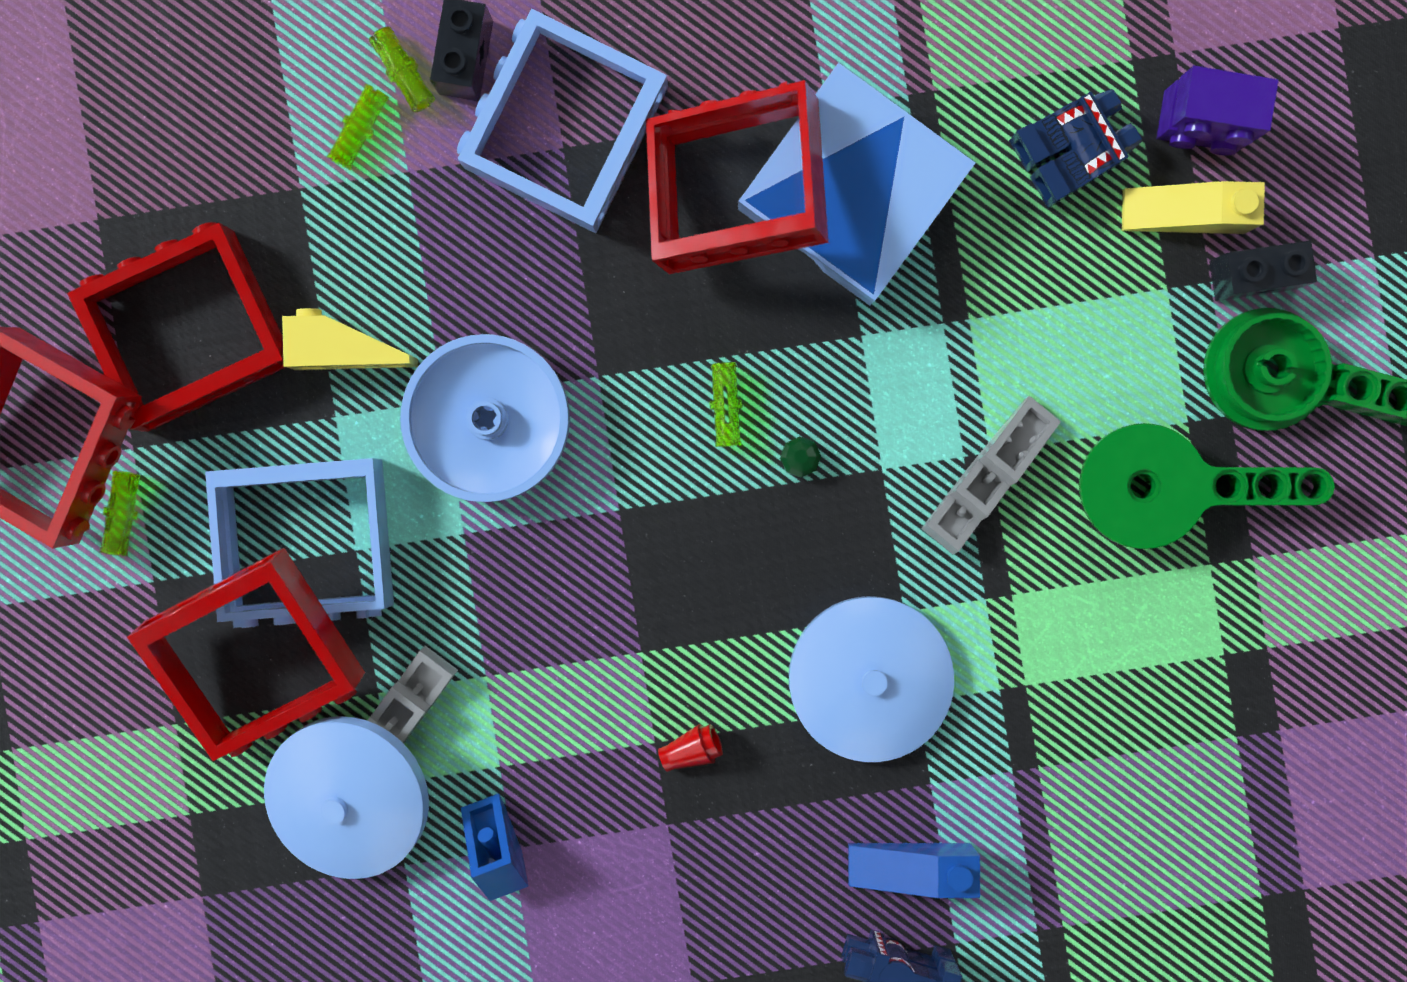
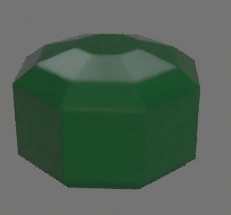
[779,436,821,478]

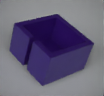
[1156,65,1279,155]

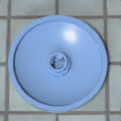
[400,334,570,502]
[789,596,954,762]
[264,716,429,879]

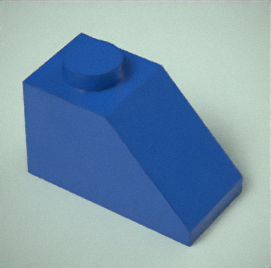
[461,793,529,901]

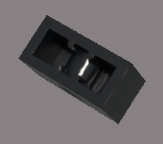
[430,0,493,101]
[1209,240,1317,301]

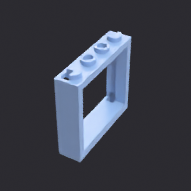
[457,8,668,233]
[205,458,394,628]

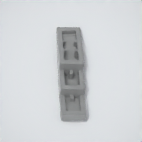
[921,396,1061,554]
[367,645,458,744]

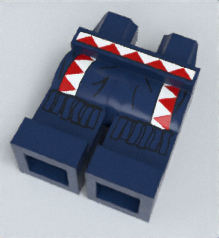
[1009,89,1142,208]
[841,929,962,982]

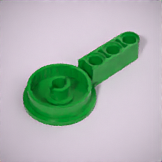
[1203,308,1407,431]
[1079,423,1335,549]

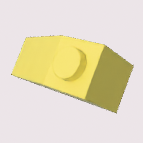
[1122,181,1265,234]
[282,308,418,370]

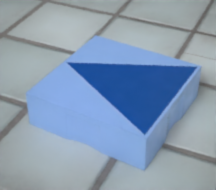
[738,62,975,306]

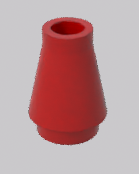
[658,724,723,772]

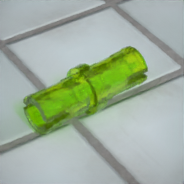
[369,26,435,112]
[326,84,389,171]
[709,362,743,447]
[99,470,141,556]

